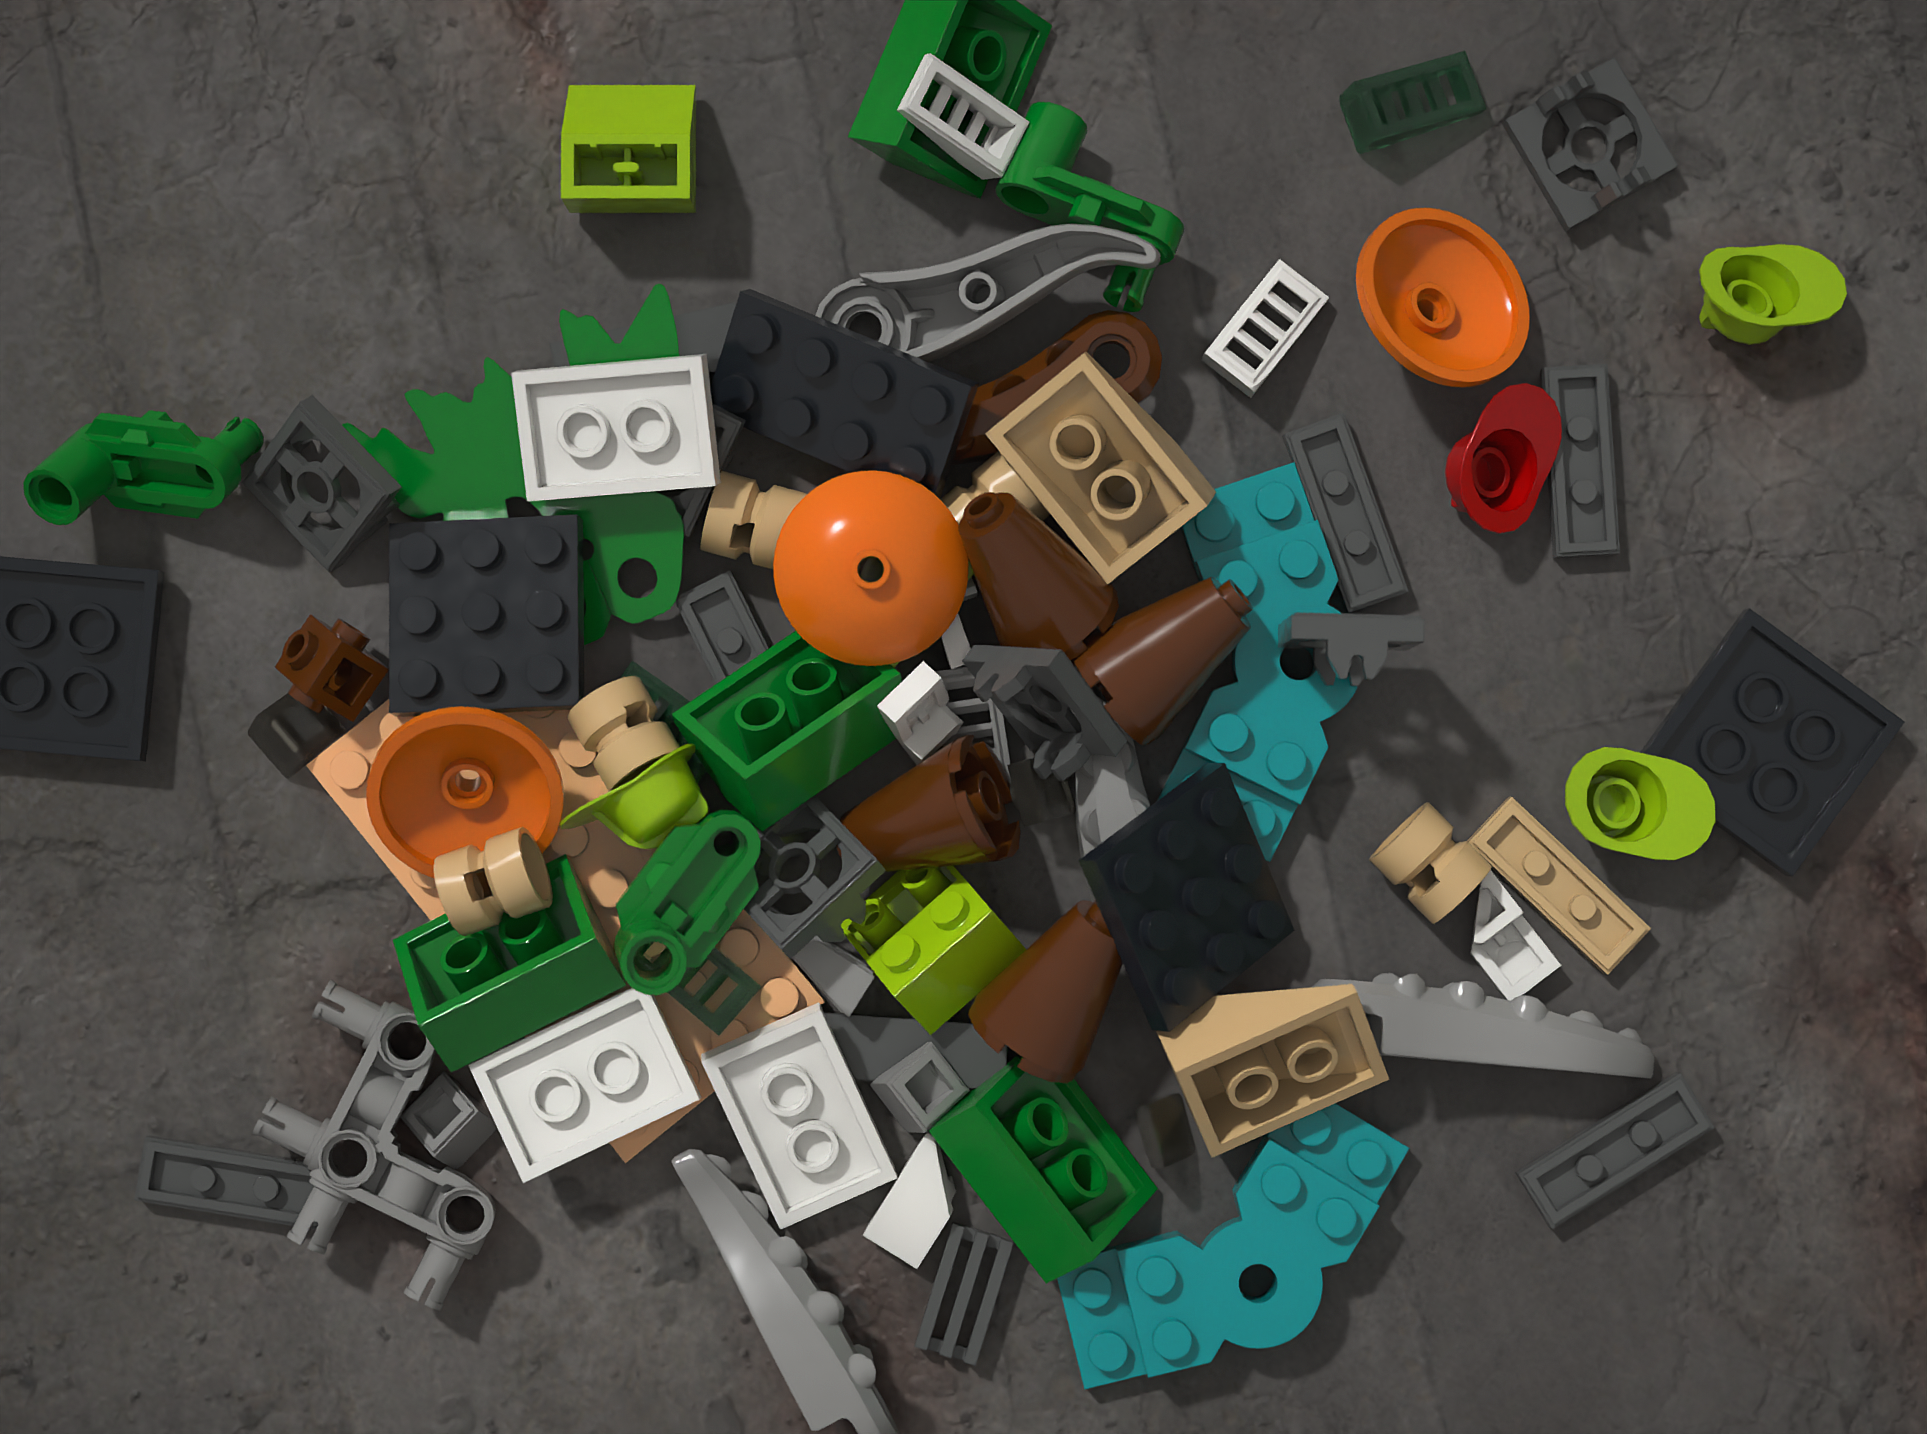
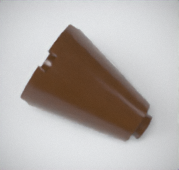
[958,492,1119,660]
[1073,576,1253,746]
[836,735,1021,872]
[968,900,1123,1083]

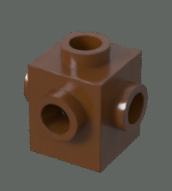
[275,614,389,722]

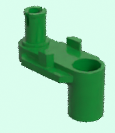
[995,102,1184,312]
[23,410,264,525]
[614,810,761,995]

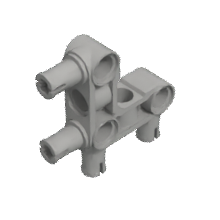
[252,980,496,1311]

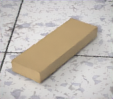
[1467,797,1651,975]

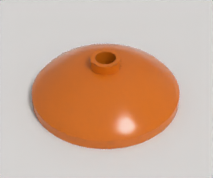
[1356,208,1530,387]
[773,471,969,666]
[366,707,564,879]

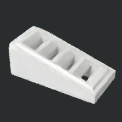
[897,53,1029,180]
[1201,259,1329,398]

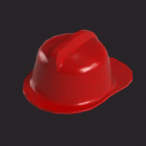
[1445,383,1562,534]

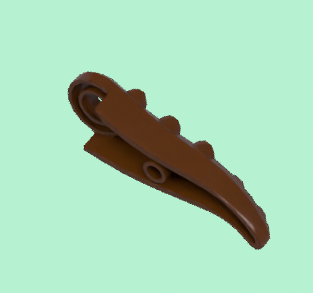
[850,310,1162,473]

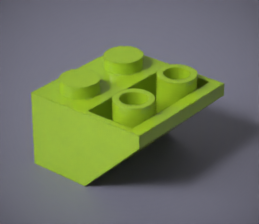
[561,85,696,213]
[841,866,1026,1035]

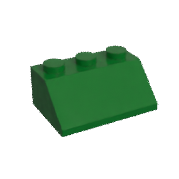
[848,0,1053,199]
[672,631,902,832]
[393,854,626,1073]
[929,1054,1158,1283]

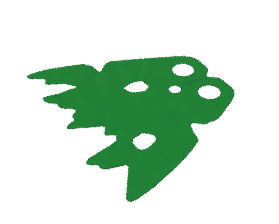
[342,283,684,645]

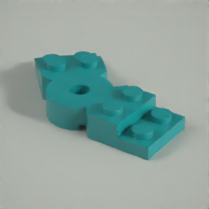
[1156,462,1358,862]
[1057,1103,1410,1390]

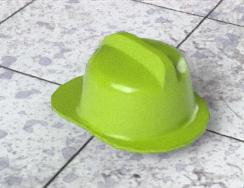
[1699,244,1847,345]
[560,744,709,849]
[1565,747,1715,860]

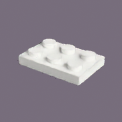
[511,354,721,501]
[468,988,702,1183]
[701,1002,898,1230]

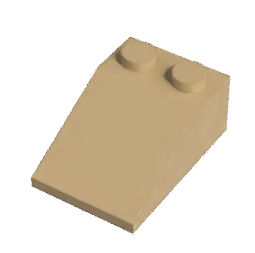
[985,352,1216,584]
[1156,984,1389,1158]

